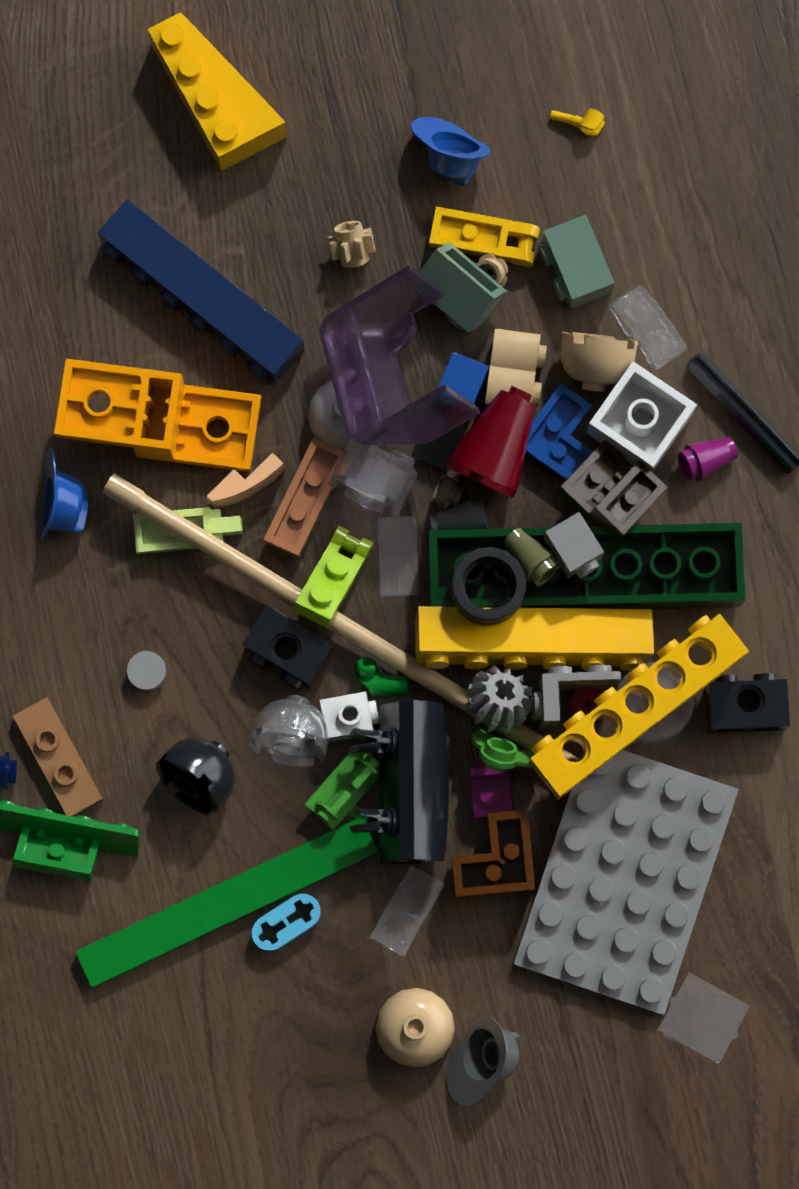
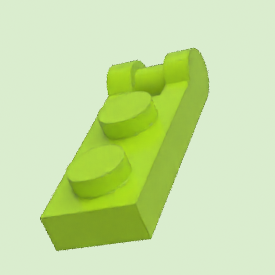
[292,526,374,628]

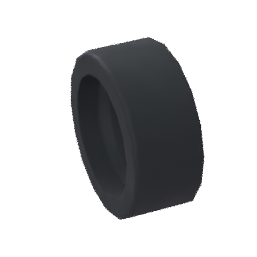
[450,547,526,626]

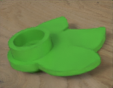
[471,728,535,772]

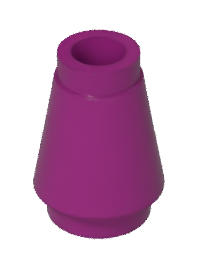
[677,437,738,481]

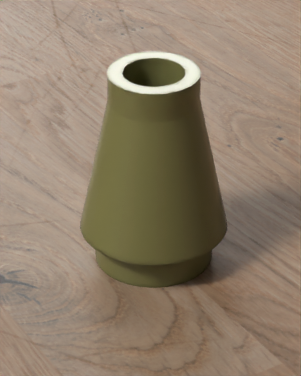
[503,528,560,586]

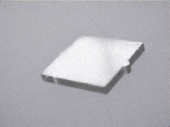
[658,972,750,1064]

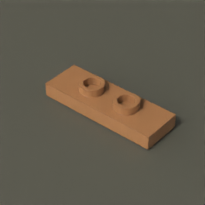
[13,697,104,817]

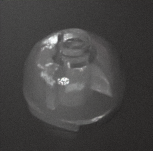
[249,695,329,767]

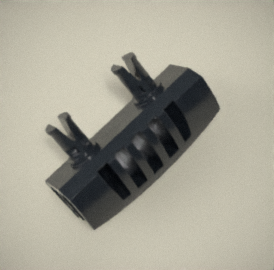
[349,700,449,864]

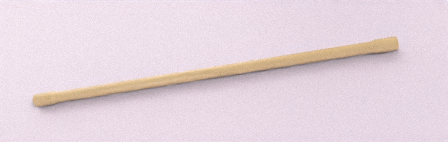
[102,473,581,762]

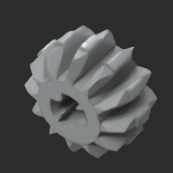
[465,665,533,734]

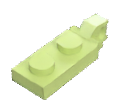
[133,507,243,554]

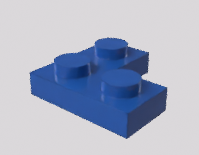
[526,383,593,481]

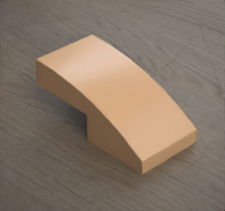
[207,453,285,509]

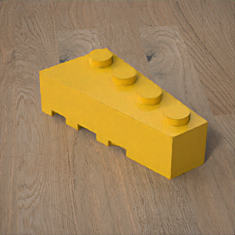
[147,12,287,171]

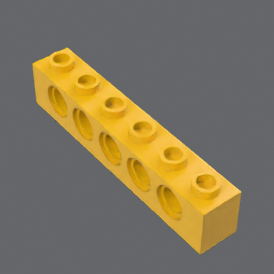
[529,614,749,800]

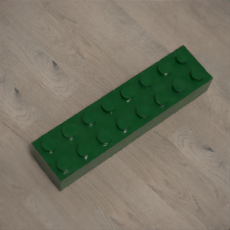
[428,523,746,609]

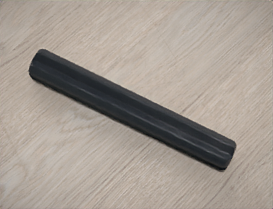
[687,352,799,474]

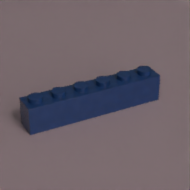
[98,199,305,384]

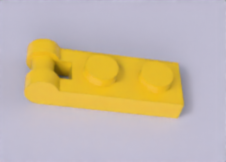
[429,206,540,267]

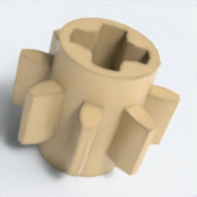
[327,221,376,268]

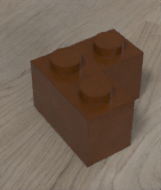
[451,810,535,899]

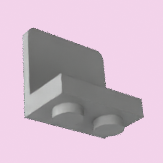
[531,665,621,730]

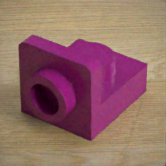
[469,761,513,819]

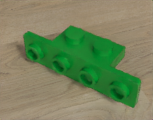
[0,800,140,882]

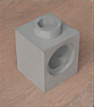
[543,512,604,578]

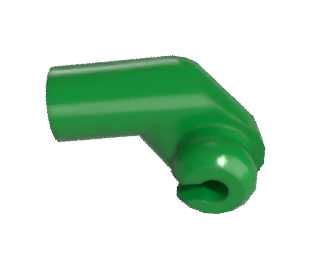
[354,657,408,696]

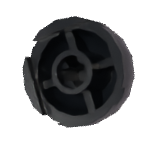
[156,738,235,815]

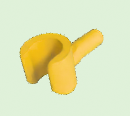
[550,108,605,137]

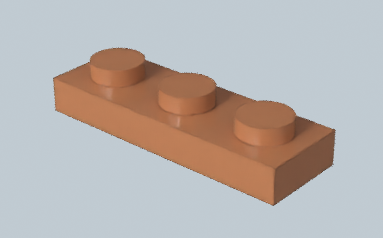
[263,437,348,558]

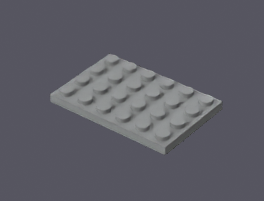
[514,750,739,1015]

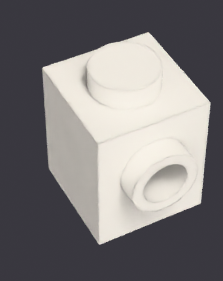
[320,692,379,743]

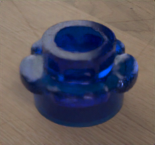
[0,752,17,791]

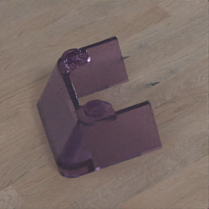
[320,265,480,446]

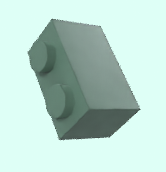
[538,215,615,309]
[411,242,507,333]

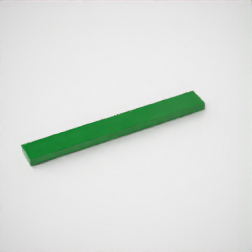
[75,818,379,988]

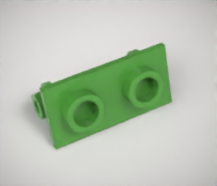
[305,751,381,830]

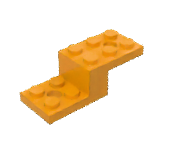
[54,359,262,473]

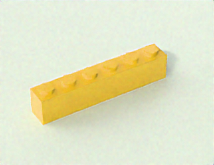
[415,606,654,671]

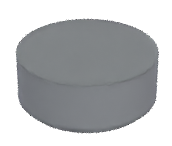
[127,651,167,691]

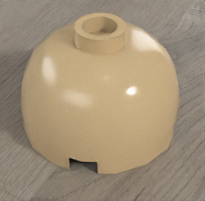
[560,332,638,392]
[376,988,455,1068]

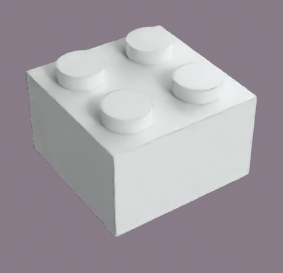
[586,362,697,472]

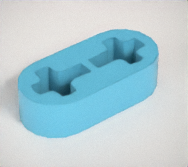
[252,894,321,951]

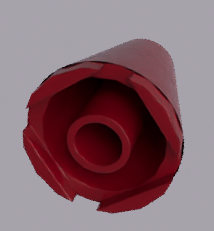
[445,386,536,498]

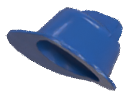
[410,117,491,186]
[40,448,89,540]

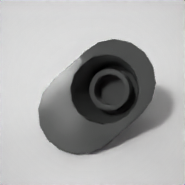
[446,1016,521,1106]

